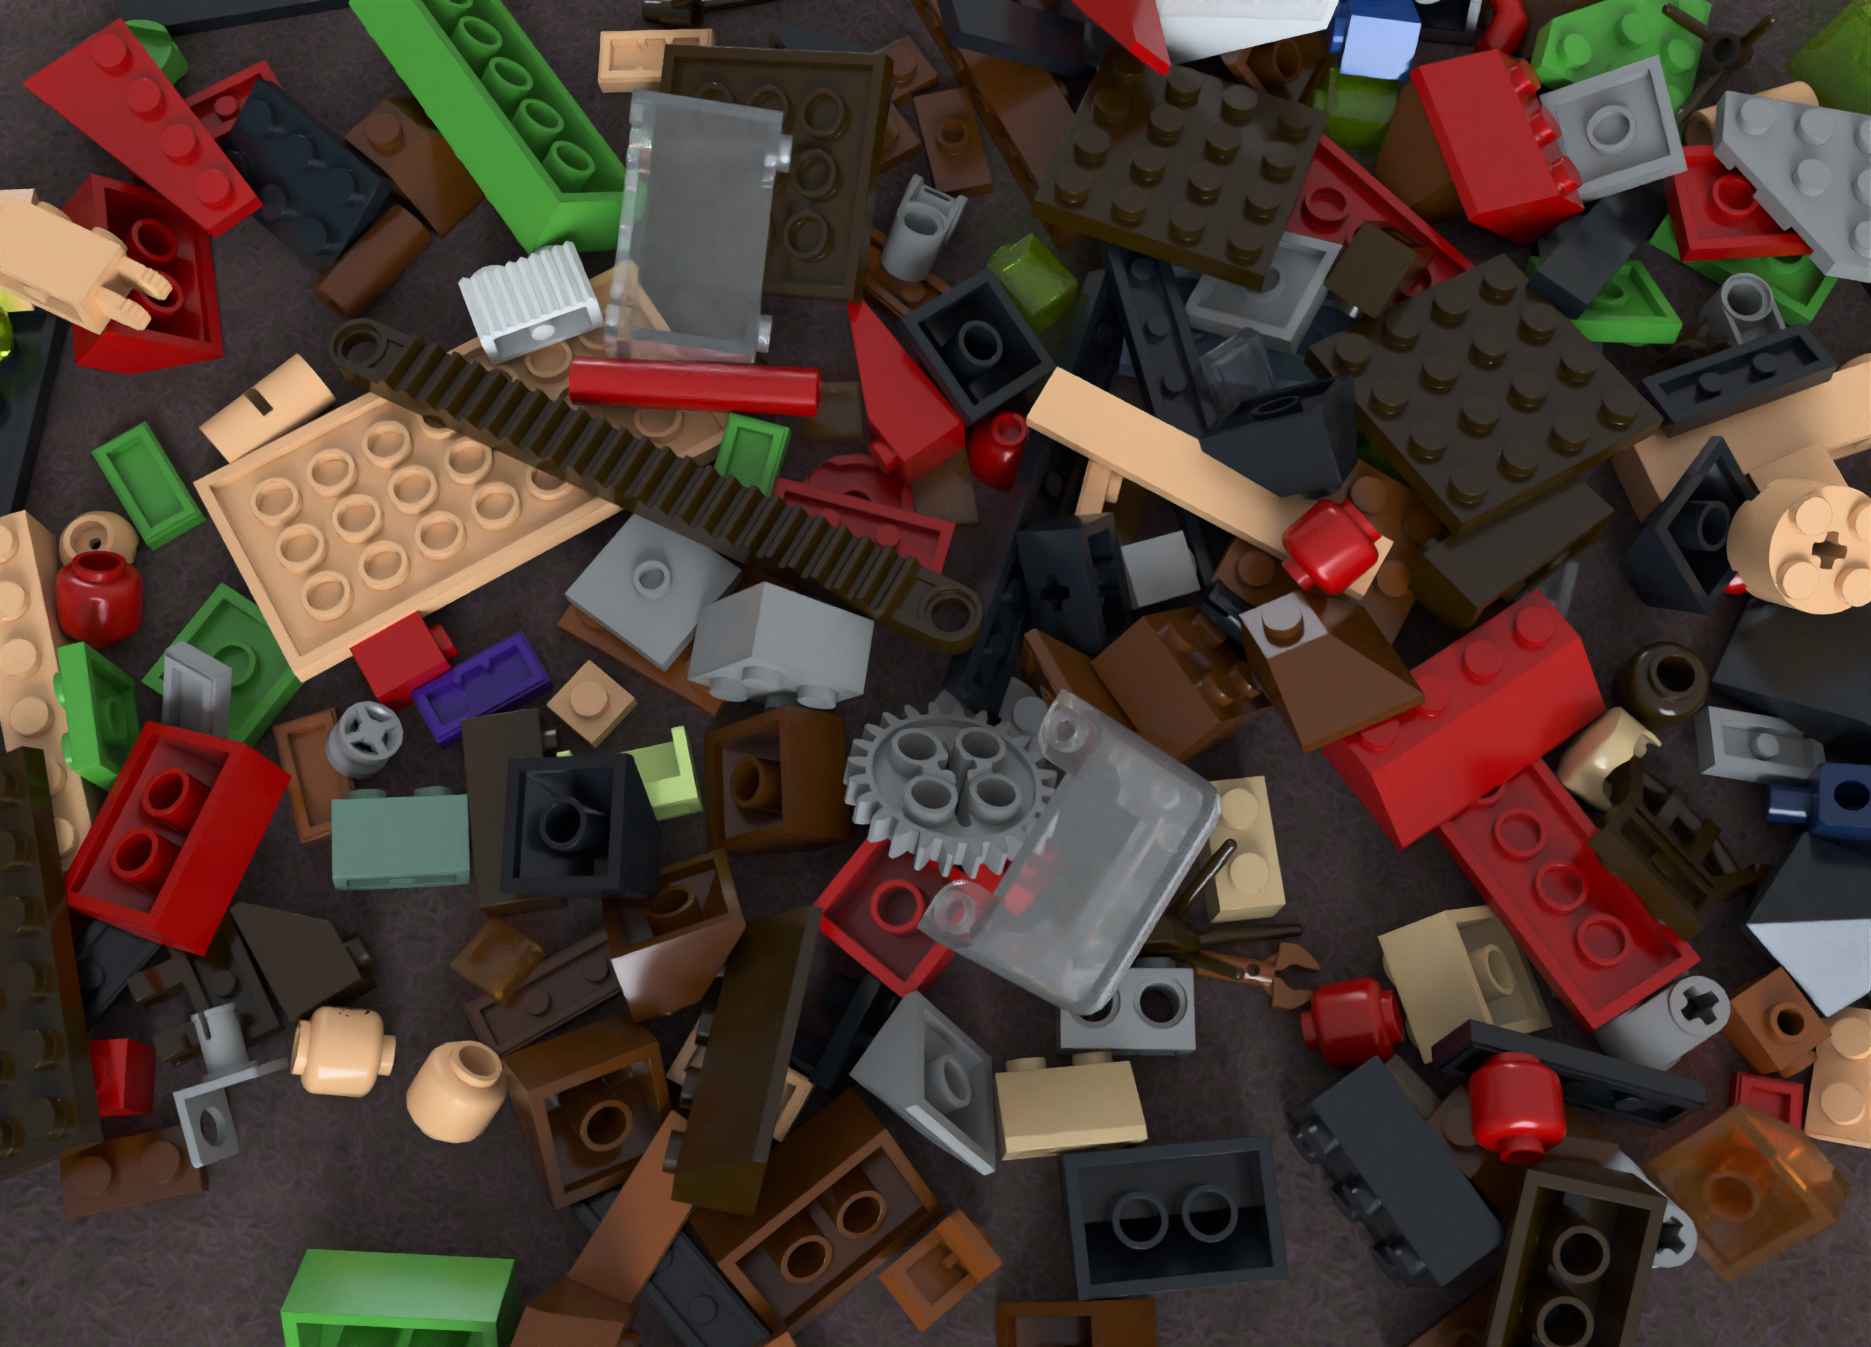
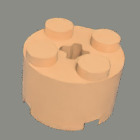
[1727,478,1871,614]

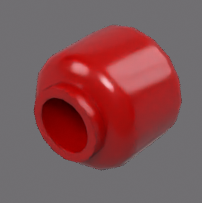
[1281,498,1381,595]
[55,551,143,648]
[1301,976,1405,1070]
[1467,1052,1567,1165]

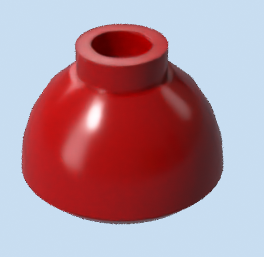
[966,408,1033,490]

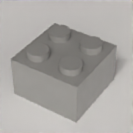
[687,581,875,712]

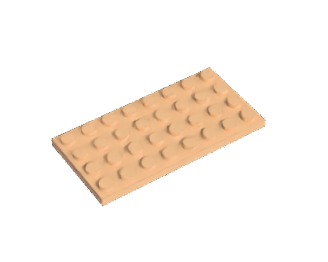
[193,261,729,683]

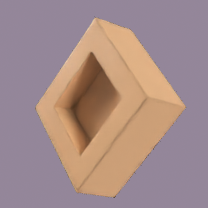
[546,660,638,749]

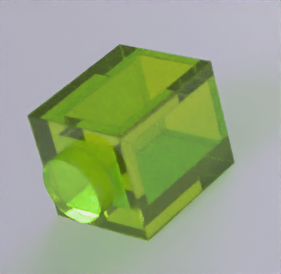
[1309,67,1399,154]
[986,233,1078,336]

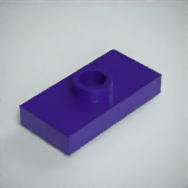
[410,630,554,749]

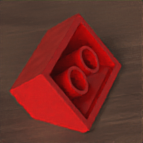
[1409,48,1585,247]
[61,174,224,375]
[63,721,292,957]

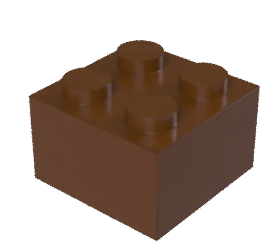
[1090,606,1273,768]

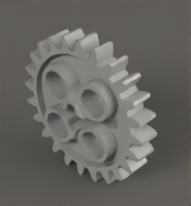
[843,702,1060,879]

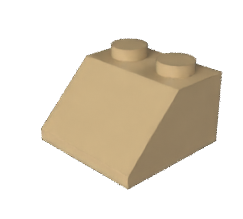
[1378,905,1553,1064]
[993,1051,1148,1161]

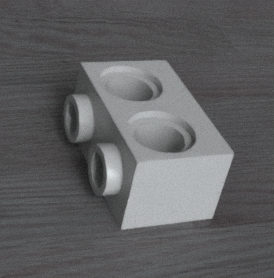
[1055,956,1196,1057]

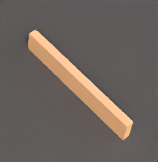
[1026,366,1394,602]

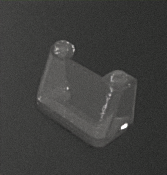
[603,88,793,363]
[916,688,1221,1016]

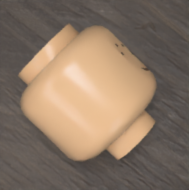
[290,1005,396,1097]
[406,1040,509,1143]

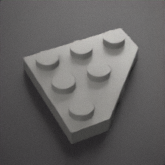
[1713,91,1871,283]

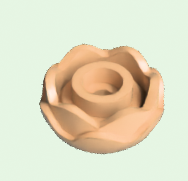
[59,511,139,567]

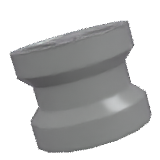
[325,701,403,779]

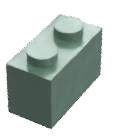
[331,786,470,892]

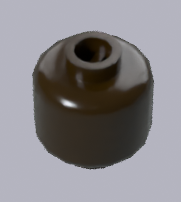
[1612,641,1709,731]

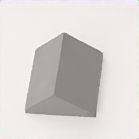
[849,990,996,1176]

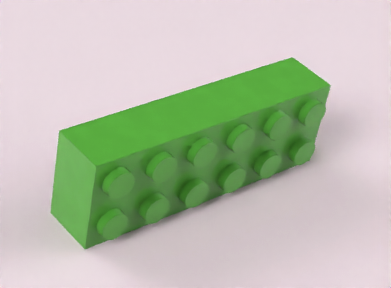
[348,0,646,255]

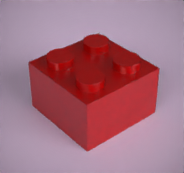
[812,837,998,999]

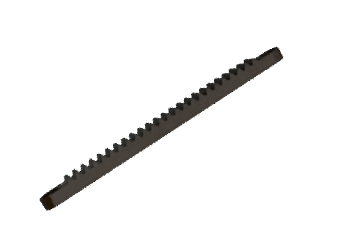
[328,318,983,655]

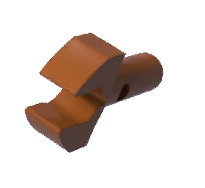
[1193,941,1321,1012]

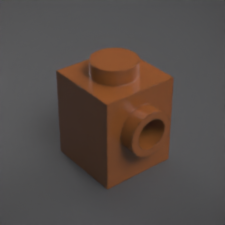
[1721,966,1832,1079]

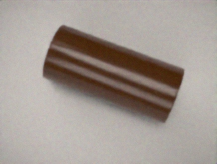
[312,204,433,321]

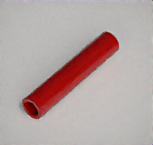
[569,356,821,417]

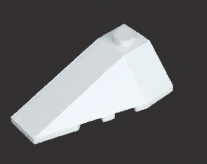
[1155,0,1339,65]

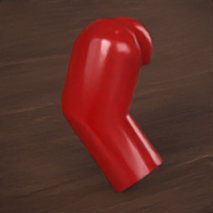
[1474,0,1528,57]

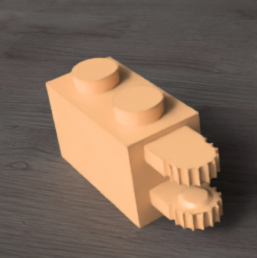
[0,194,173,335]

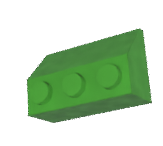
[280,1249,519,1347]

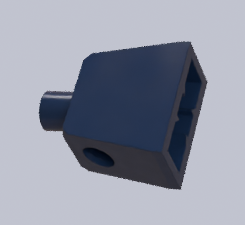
[1761,763,1871,859]

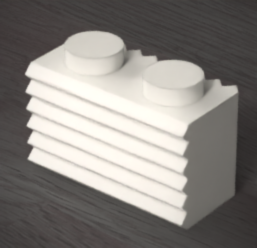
[458,241,605,366]

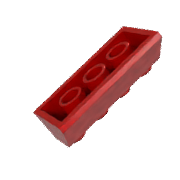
[1321,588,1607,852]

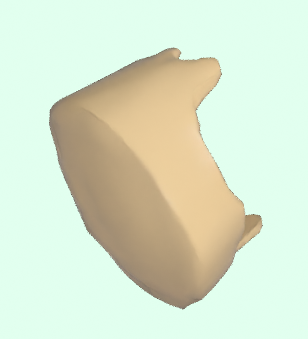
[1555,707,1662,812]

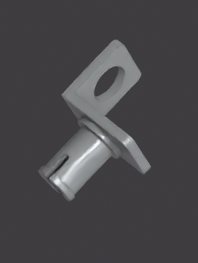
[173,1002,290,1168]

